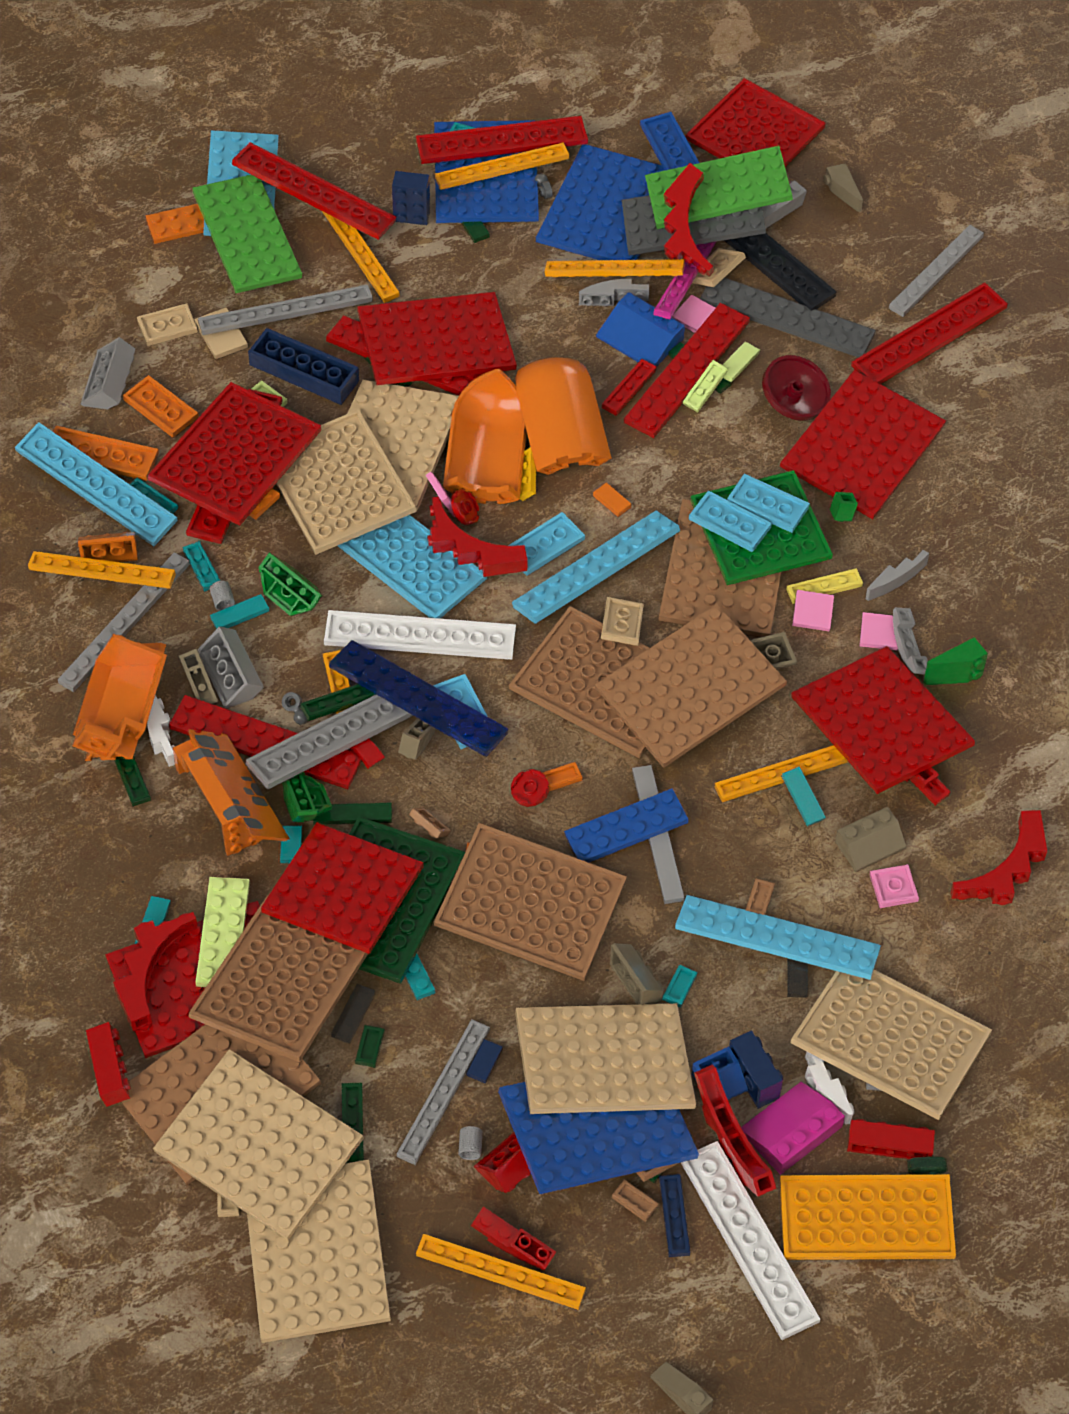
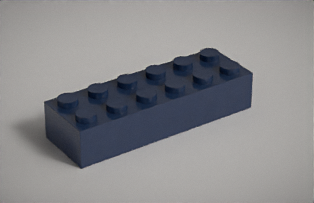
[248,328,359,405]

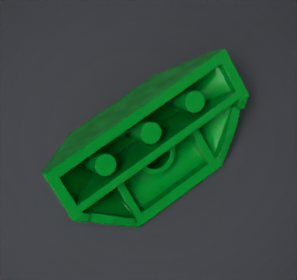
[258,552,323,616]
[282,771,332,822]

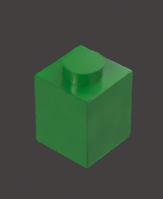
[829,492,858,522]

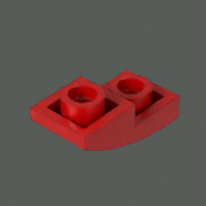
[349,738,385,769]

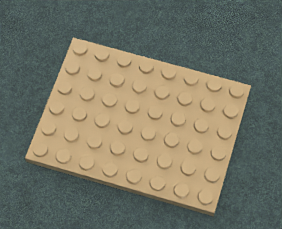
[347,380,459,510]
[276,409,417,555]
[791,970,992,1120]
[515,1004,696,1114]
[153,1049,364,1240]
[247,1160,391,1343]

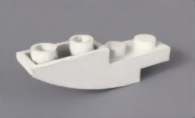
[147,695,175,767]
[805,1052,854,1125]

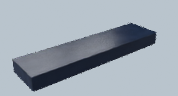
[659,1174,690,1257]

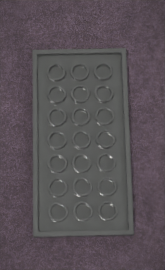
[622,195,766,256]

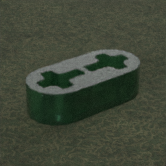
[907,1157,948,1175]

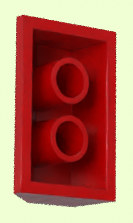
[474,1132,531,1193]

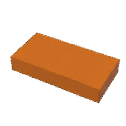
[593,483,632,517]
[542,762,583,791]

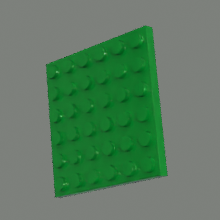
[690,470,833,585]

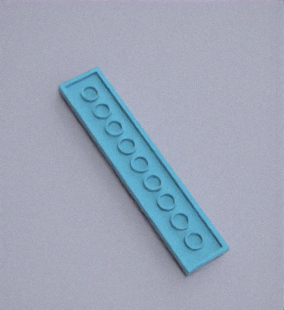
[15,422,178,546]
[512,511,680,624]
[675,895,881,980]

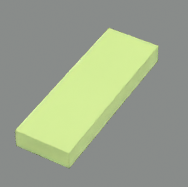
[723,342,760,382]
[683,360,728,412]

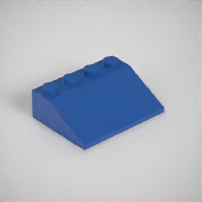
[596,292,685,367]

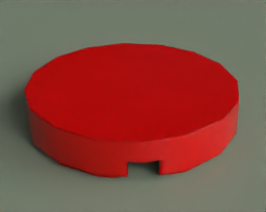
[451,489,479,526]
[511,769,550,807]

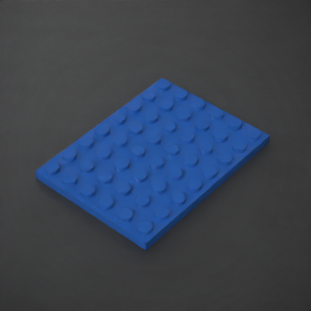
[434,120,539,223]
[536,144,665,260]
[498,1082,699,1194]

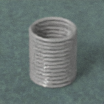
[210,581,235,611]
[458,1126,483,1160]

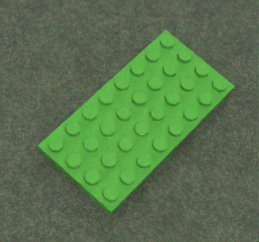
[645,146,793,229]
[193,175,302,293]

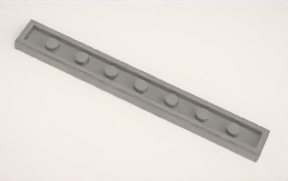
[632,765,684,904]
[397,1019,490,1165]

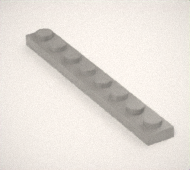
[889,225,984,317]

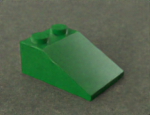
[923,637,988,685]

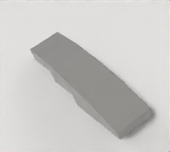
[866,550,929,601]

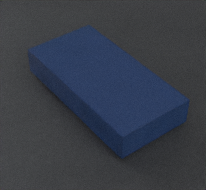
[467,1039,503,1084]

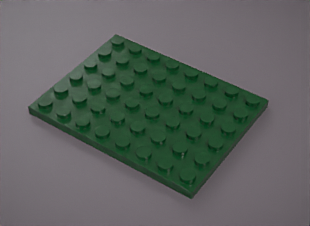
[349,816,465,984]

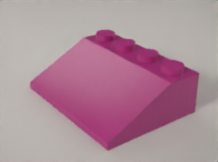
[741,1082,845,1175]

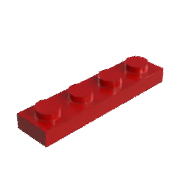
[602,359,656,416]

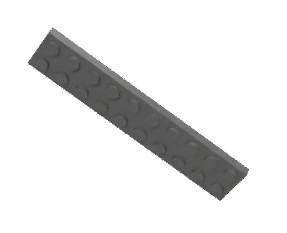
[700,278,876,358]

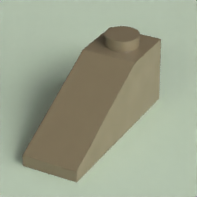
[824,163,863,212]
[179,649,218,704]
[398,710,443,760]
[650,1362,713,1414]

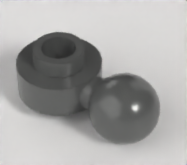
[535,173,553,199]
[282,692,308,725]

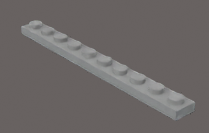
[198,285,373,335]
[58,552,190,692]

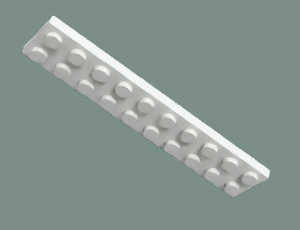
[324,610,516,660]
[681,1141,820,1340]

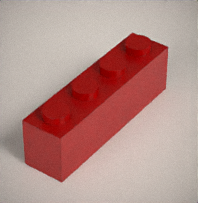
[86,1022,131,1107]
[847,1119,935,1162]

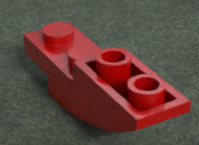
[905,767,951,806]
[471,1207,556,1270]

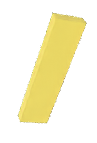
[786,568,863,604]

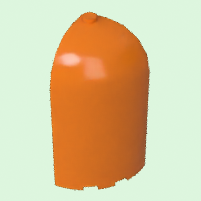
[515,357,612,475]
[443,369,527,504]

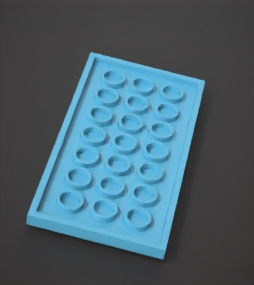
[204,130,279,236]
[338,515,487,619]

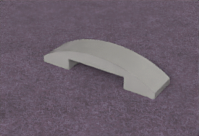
[893,607,928,674]

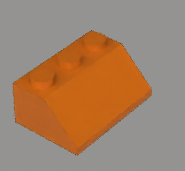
[78,532,138,562]

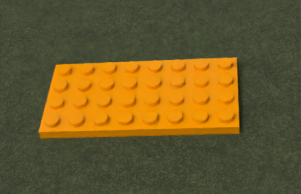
[780,1174,956,1260]

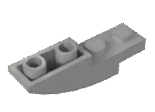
[579,279,649,306]

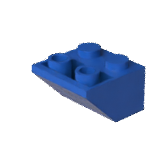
[691,1046,748,1100]

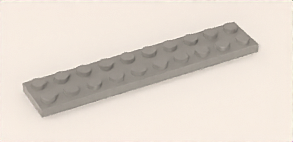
[246,680,428,789]

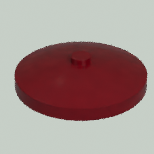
[762,355,831,421]

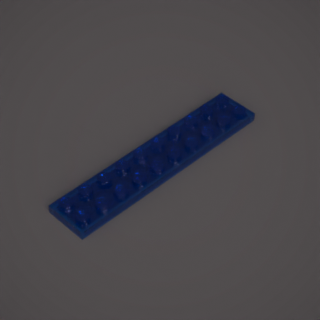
[329,640,509,757]

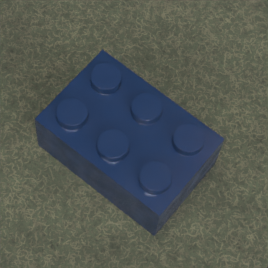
[392,171,430,225]
[729,1030,783,1109]

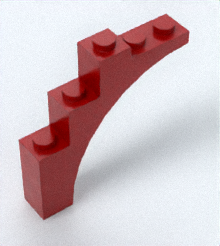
[663,163,714,277]
[427,497,528,577]
[951,810,1047,905]
[113,912,198,1031]
[694,1065,776,1197]

